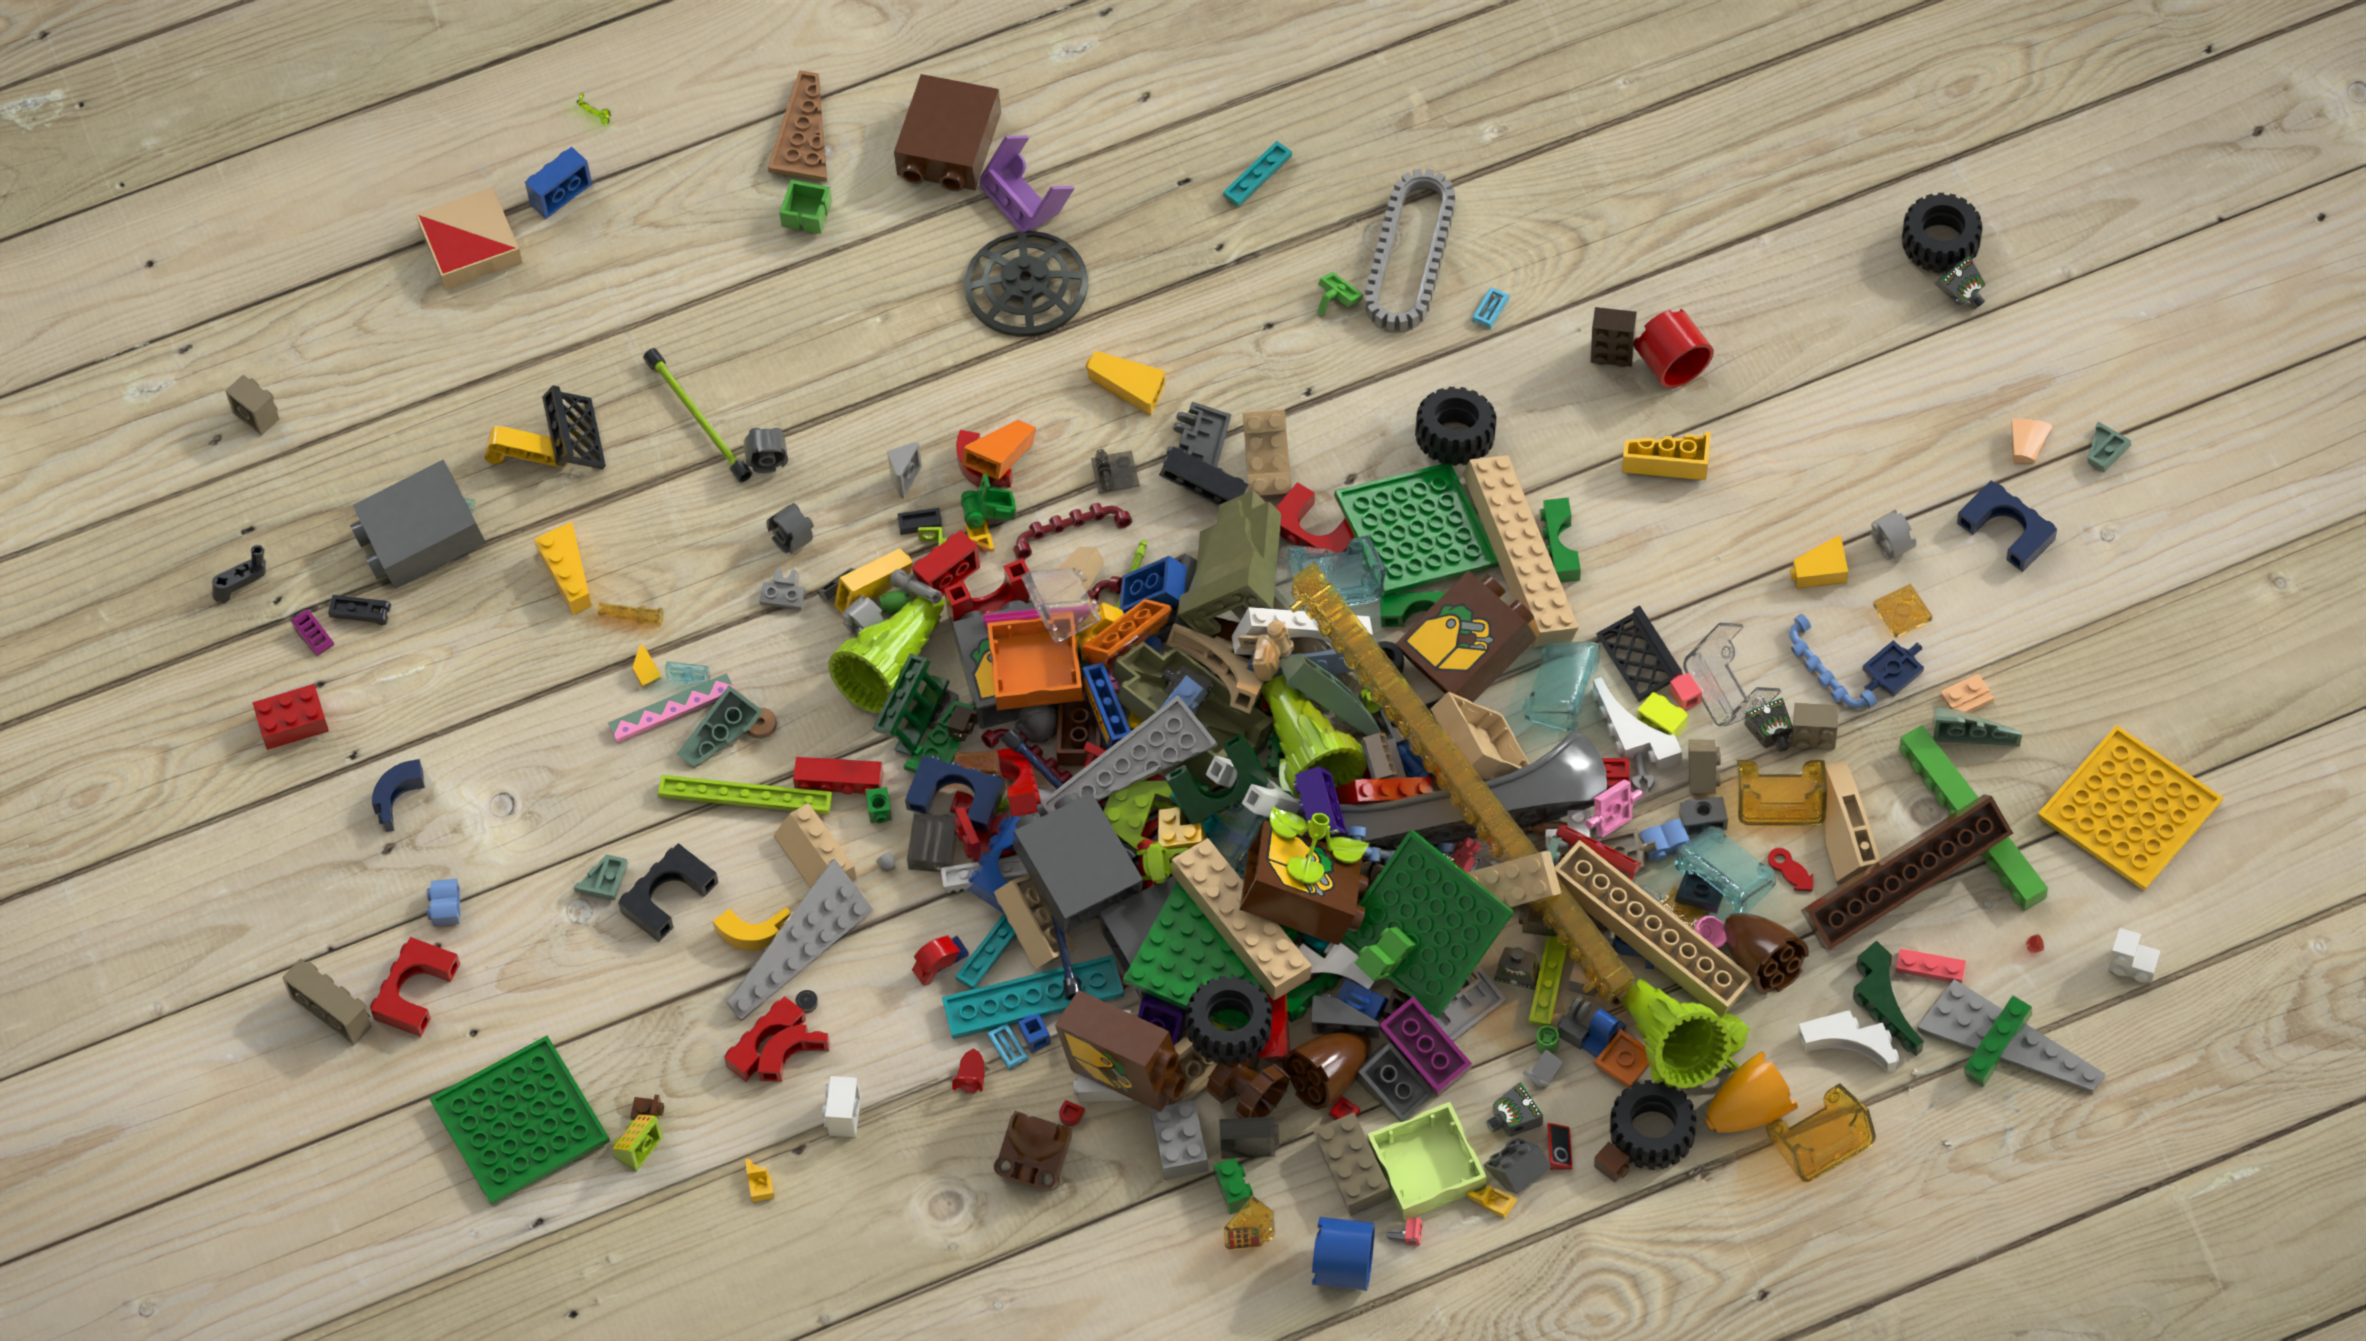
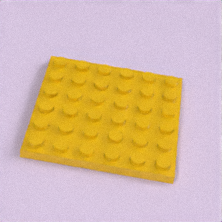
[2038,725,2223,891]

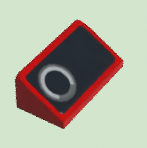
[1547,1123,1573,1170]

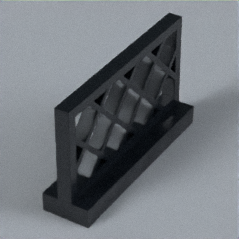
[542,385,606,470]
[1596,605,1683,702]

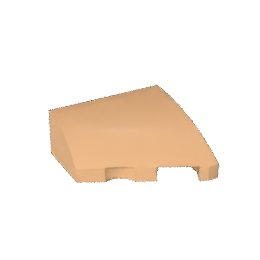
[2011,419,2052,464]

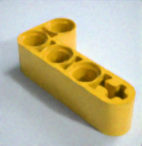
[484,426,568,467]

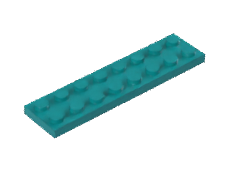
[942,955,1124,1039]

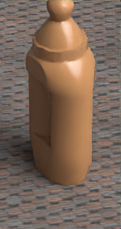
[1528,822,1568,836]

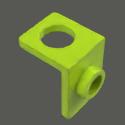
[918,527,947,546]

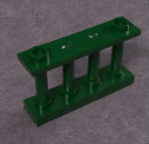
[872,654,950,756]

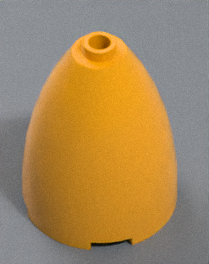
[1704,1051,1798,1133]

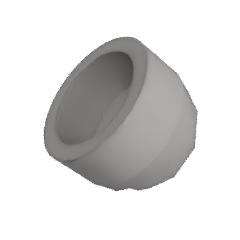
[876,852,895,871]

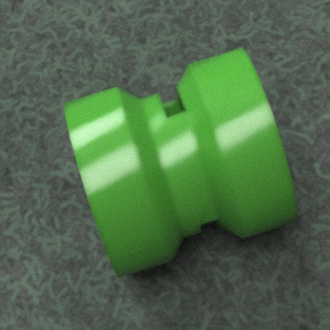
[1536,1026,1559,1054]

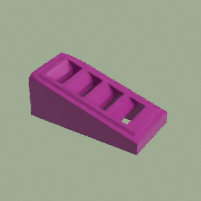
[291,609,335,656]

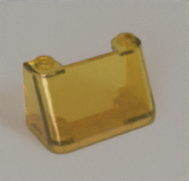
[1737,760,1827,826]
[1765,1083,1876,1182]

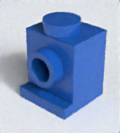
[1018,1013,1051,1053]

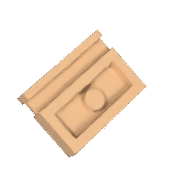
[1940,674,1994,713]

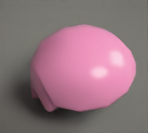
[1693,916,1727,949]

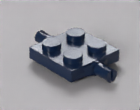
[1862,640,1924,697]

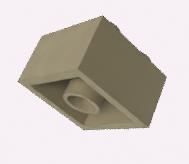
[225,375,279,435]
[1792,703,1838,750]

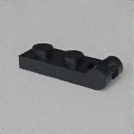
[328,595,391,625]

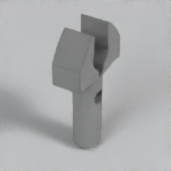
[1632,754,1654,792]

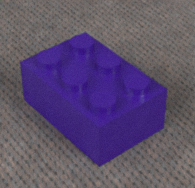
[1294,766,1348,842]

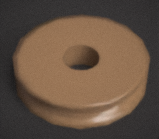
[747,708,777,738]

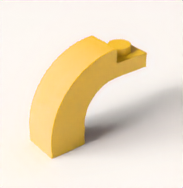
[713,907,791,951]

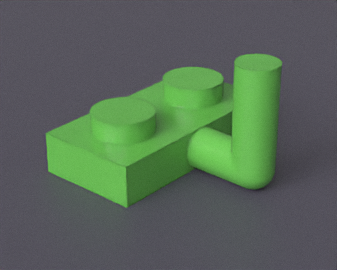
[1317,272,1363,315]

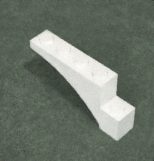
[1591,677,1682,771]

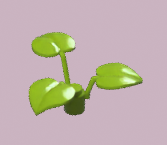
[1269,806,1369,884]

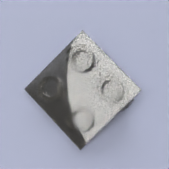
[1091,449,1140,494]

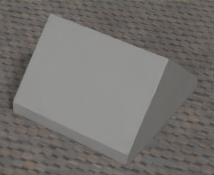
[887,442,922,498]

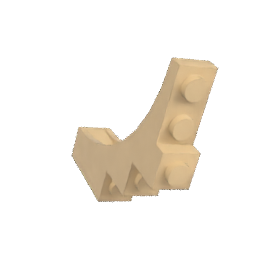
[1166,623,1265,714]

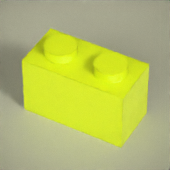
[1637,692,1688,738]

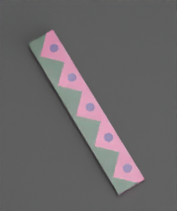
[608,673,734,743]

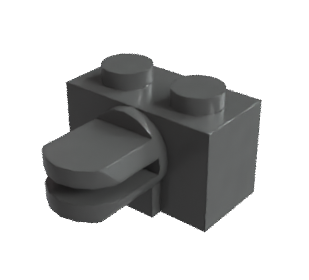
[1557,994,1605,1050]

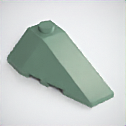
[677,685,763,767]
[1933,707,2022,746]

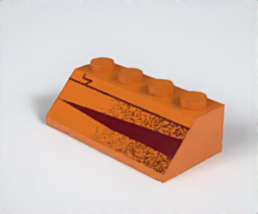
[1082,599,1171,670]

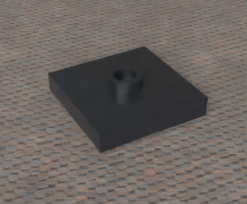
[1674,870,1728,914]

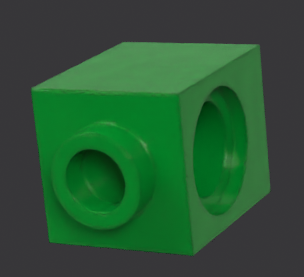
[866,787,892,823]

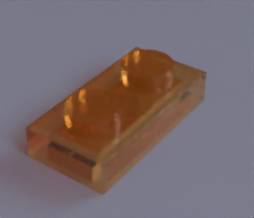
[955,751,999,774]

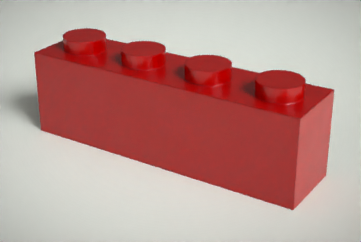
[793,757,884,795]

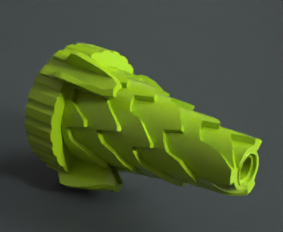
[828,596,945,714]
[1261,675,1367,798]
[1621,978,1731,1088]

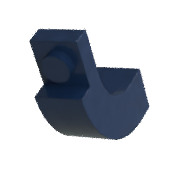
[372,759,425,832]

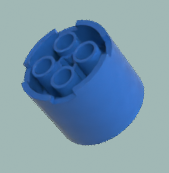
[1312,1217,1375,1291]

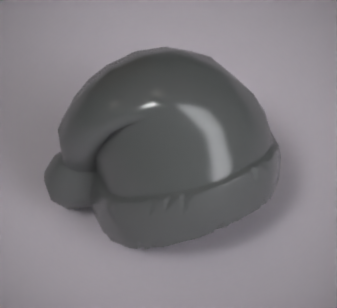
[1015,704,1058,743]

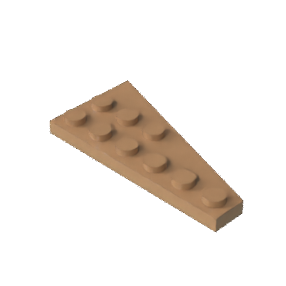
[768,70,827,182]

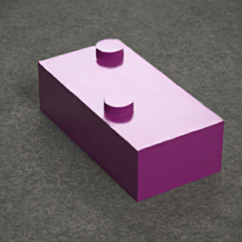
[1379,996,1472,1097]

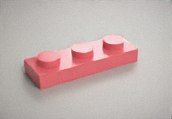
[1896,949,1966,984]

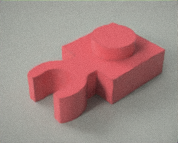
[1451,837,1482,873]

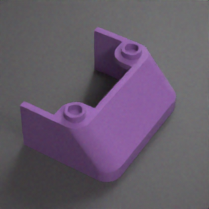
[980,135,1075,232]

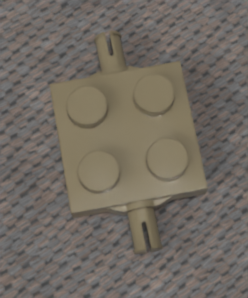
[1595,828,1657,872]

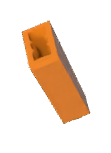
[962,420,1036,480]

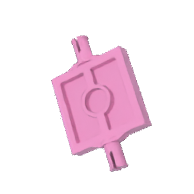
[1585,780,1643,838]

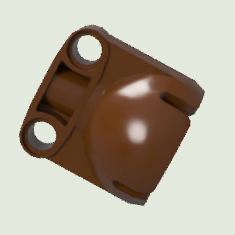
[994,1111,1072,1191]

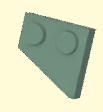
[2087,422,2131,472]

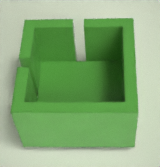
[780,180,832,234]

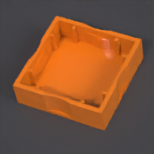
[987,613,1083,710]

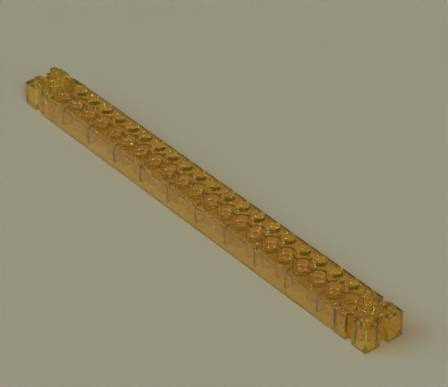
[1289,562,1635,1002]

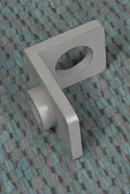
[1523,1050,1563,1087]

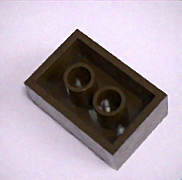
[1590,307,1637,367]

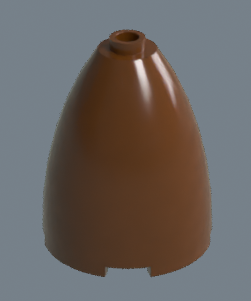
[1724,913,1809,995]
[1282,1031,1371,1110]

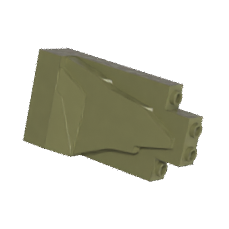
[1178,490,1281,637]
[1112,642,1274,790]

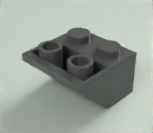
[1484,1138,1551,1194]

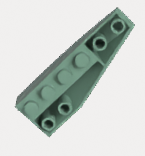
[1280,653,1382,736]

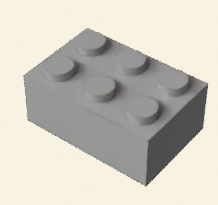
[1150,1100,1209,1180]

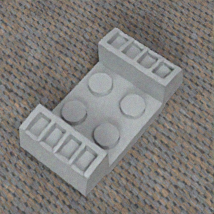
[1361,733,1407,779]

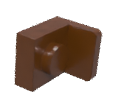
[630,1094,664,1121]

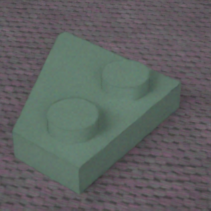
[1547,835,1562,867]
[574,854,628,900]

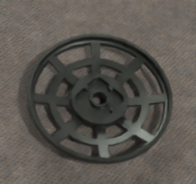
[965,231,1088,337]

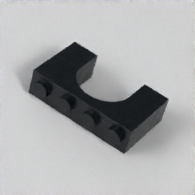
[618,843,719,942]

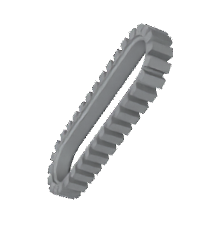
[1365,169,1455,332]

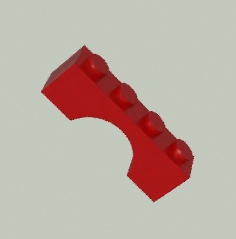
[724,996,806,1082]

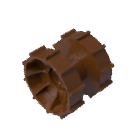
[1205,1051,1291,1127]

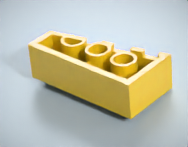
[1622,432,1711,480]
[534,521,592,615]

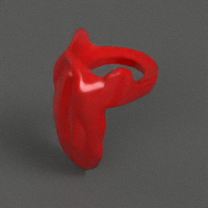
[952,1048,985,1093]

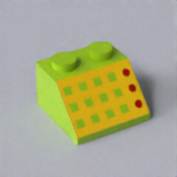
[612,1115,663,1172]

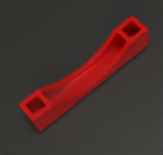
[997,748,1041,817]

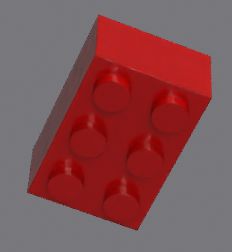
[912,530,980,596]
[252,684,329,750]

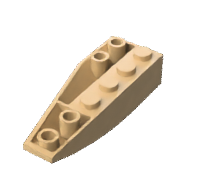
[1824,760,1880,883]

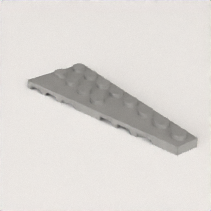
[1041,695,1218,814]
[726,859,873,1020]
[1917,979,2105,1094]

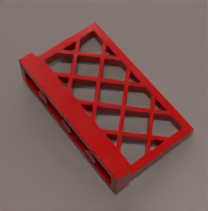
[1555,825,1642,881]

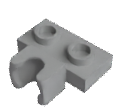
[759,567,806,610]

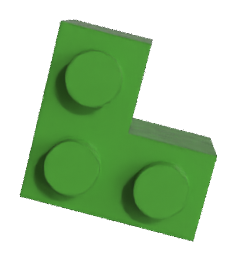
[1355,927,1416,981]

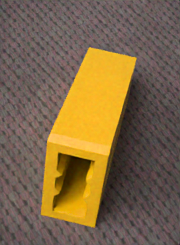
[1086,351,1166,415]
[834,548,913,615]

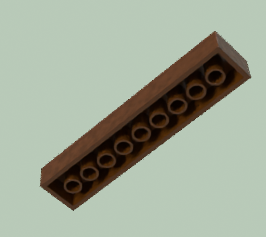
[1801,795,2014,950]

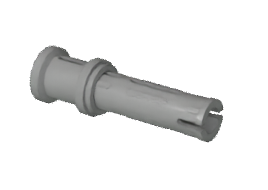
[890,569,942,604]

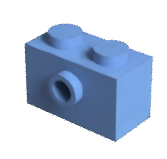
[1160,675,1208,714]

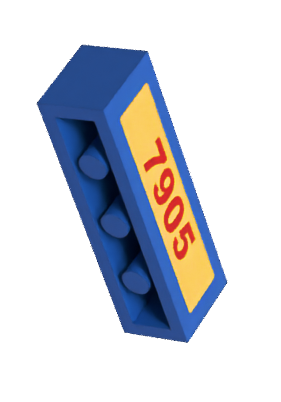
[1081,662,1131,749]

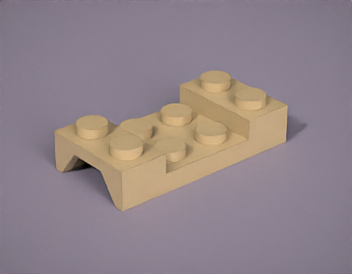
[1242,407,1292,496]

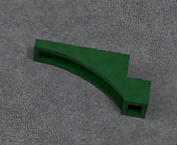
[1853,940,1924,1056]

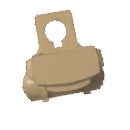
[1238,620,1294,681]

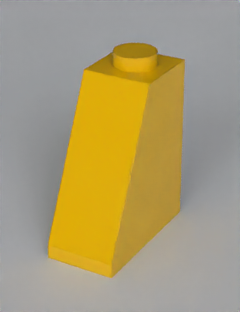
[1790,535,1848,589]

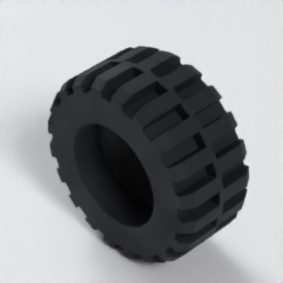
[1902,193,1983,273]
[1415,386,1497,466]
[1186,976,1272,1064]
[1610,1080,1697,1170]

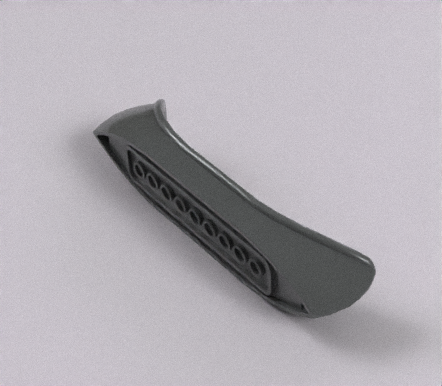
[1265,731,1607,862]

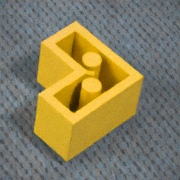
[1077,602,1124,662]
[1158,807,1207,860]

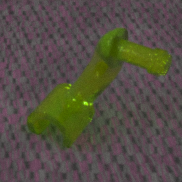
[576,93,611,125]

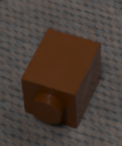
[1594,1142,1630,1182]

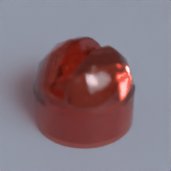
[2026,934,2044,953]

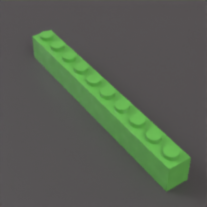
[1899,725,2048,911]

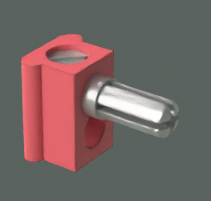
[1387,1217,1423,1246]

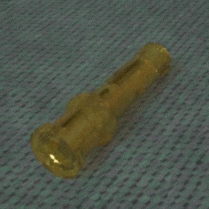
[598,602,664,627]

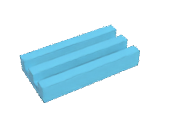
[1472,287,1509,330]
[987,1024,1029,1071]

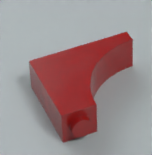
[1258,993,1290,1062]

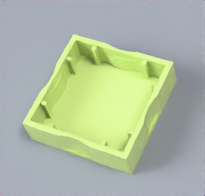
[1367,1102,1487,1221]

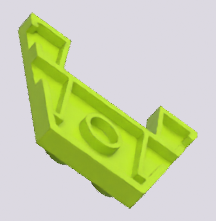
[1104,781,1173,851]

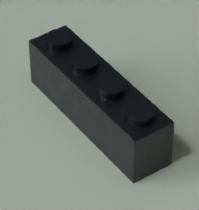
[1159,447,1249,505]

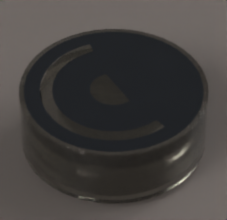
[795,990,818,1013]

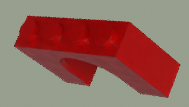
[1276,482,1358,570]
[944,558,1033,625]
[1335,777,1433,805]
[370,937,460,1037]

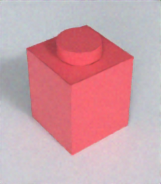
[1670,673,1702,711]

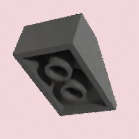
[1311,994,1380,1038]
[1356,1042,1434,1122]

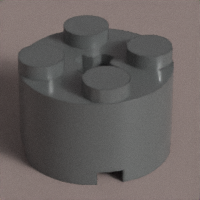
[744,428,788,473]
[766,503,814,554]

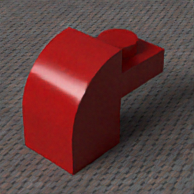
[912,935,960,986]

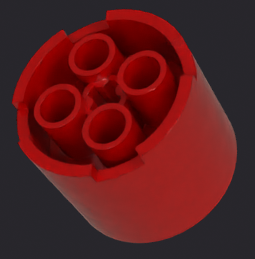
[1634,309,1714,388]

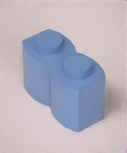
[1639,819,1690,862]
[427,878,460,926]

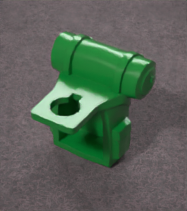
[961,474,1016,530]

